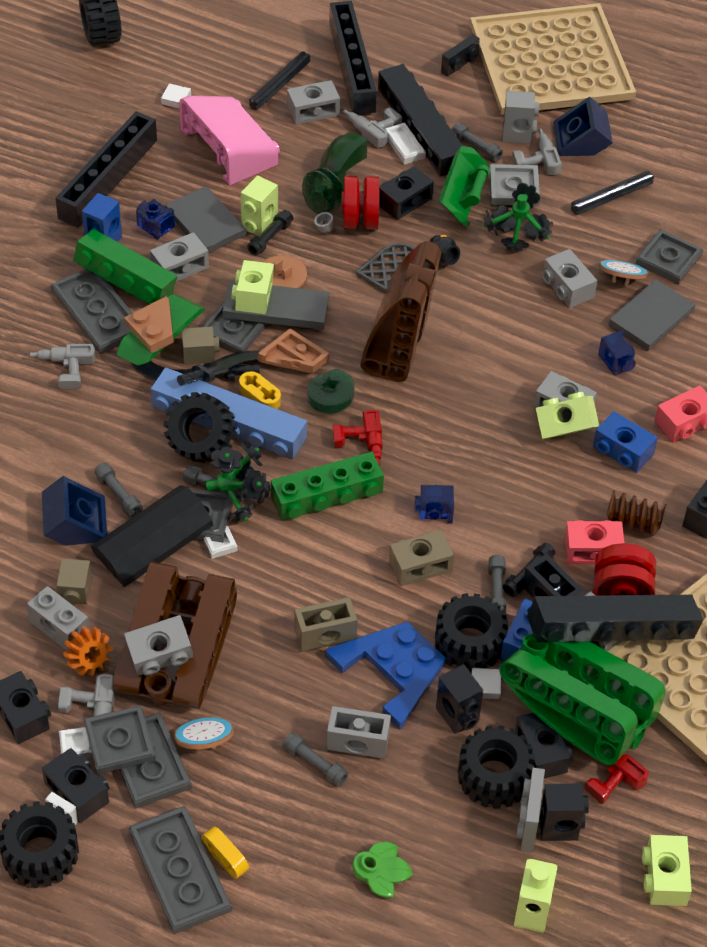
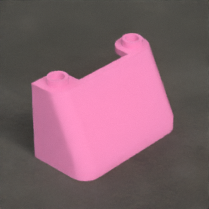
[179,95,280,186]

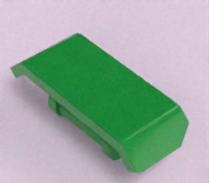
[439,146,490,228]
[117,294,205,365]

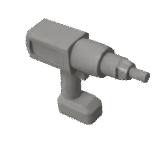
[343,107,402,148]
[512,129,562,175]
[30,344,96,389]
[58,674,116,716]

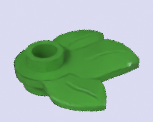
[352,842,413,898]

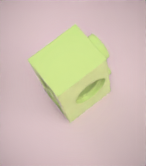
[241,175,278,236]
[231,260,274,314]
[536,392,599,439]
[642,835,692,906]

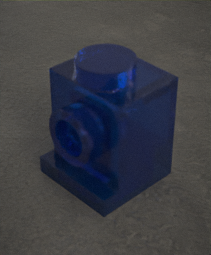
[136,199,175,240]
[598,330,636,375]
[414,485,454,524]

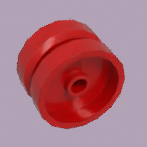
[341,176,379,230]
[593,543,656,596]

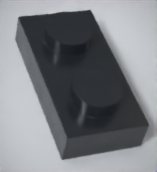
[441,34,480,77]

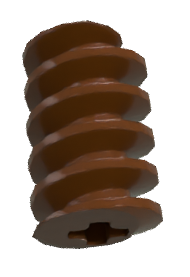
[607,490,667,536]

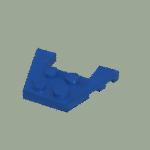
[325,622,446,729]

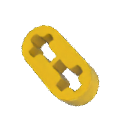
[239,371,281,409]
[201,826,249,879]

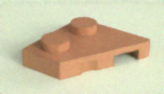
[124,296,174,353]
[258,329,330,374]

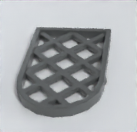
[356,243,414,292]

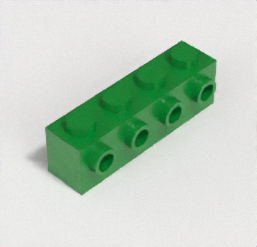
[73,229,177,305]
[271,452,384,521]

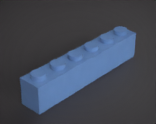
[151,367,307,459]

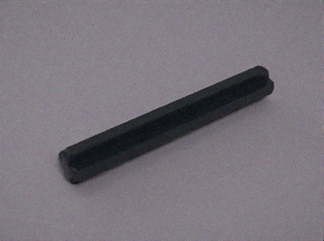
[249,51,311,110]
[571,171,654,215]

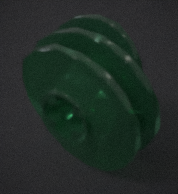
[302,168,344,214]
[307,369,354,414]

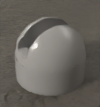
[314,212,335,234]

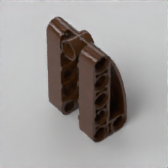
[360,241,441,382]
[113,561,237,709]

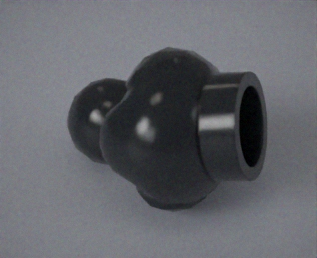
[429,235,460,267]

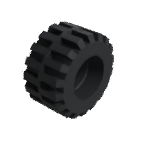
[79,0,122,46]
[164,392,237,463]
[435,593,508,672]
[458,725,535,808]
[0,801,79,888]

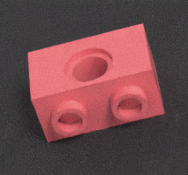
[654,385,707,443]
[564,520,624,564]

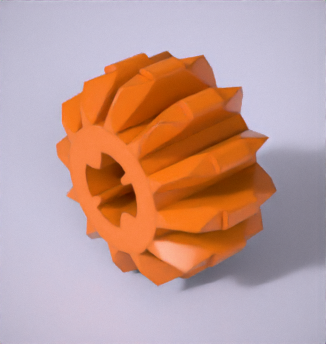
[62,626,114,676]

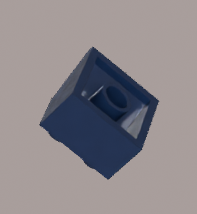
[553,96,613,156]
[42,476,107,546]

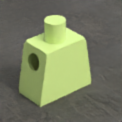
[514,859,558,933]

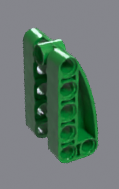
[499,634,666,765]

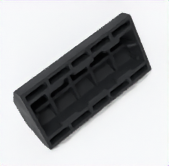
[91,485,214,588]

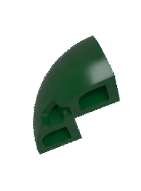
[319,132,368,198]

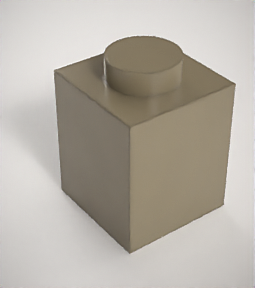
[182,326,220,365]
[57,558,92,605]

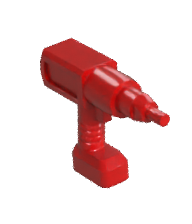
[332,410,383,466]
[584,753,649,804]

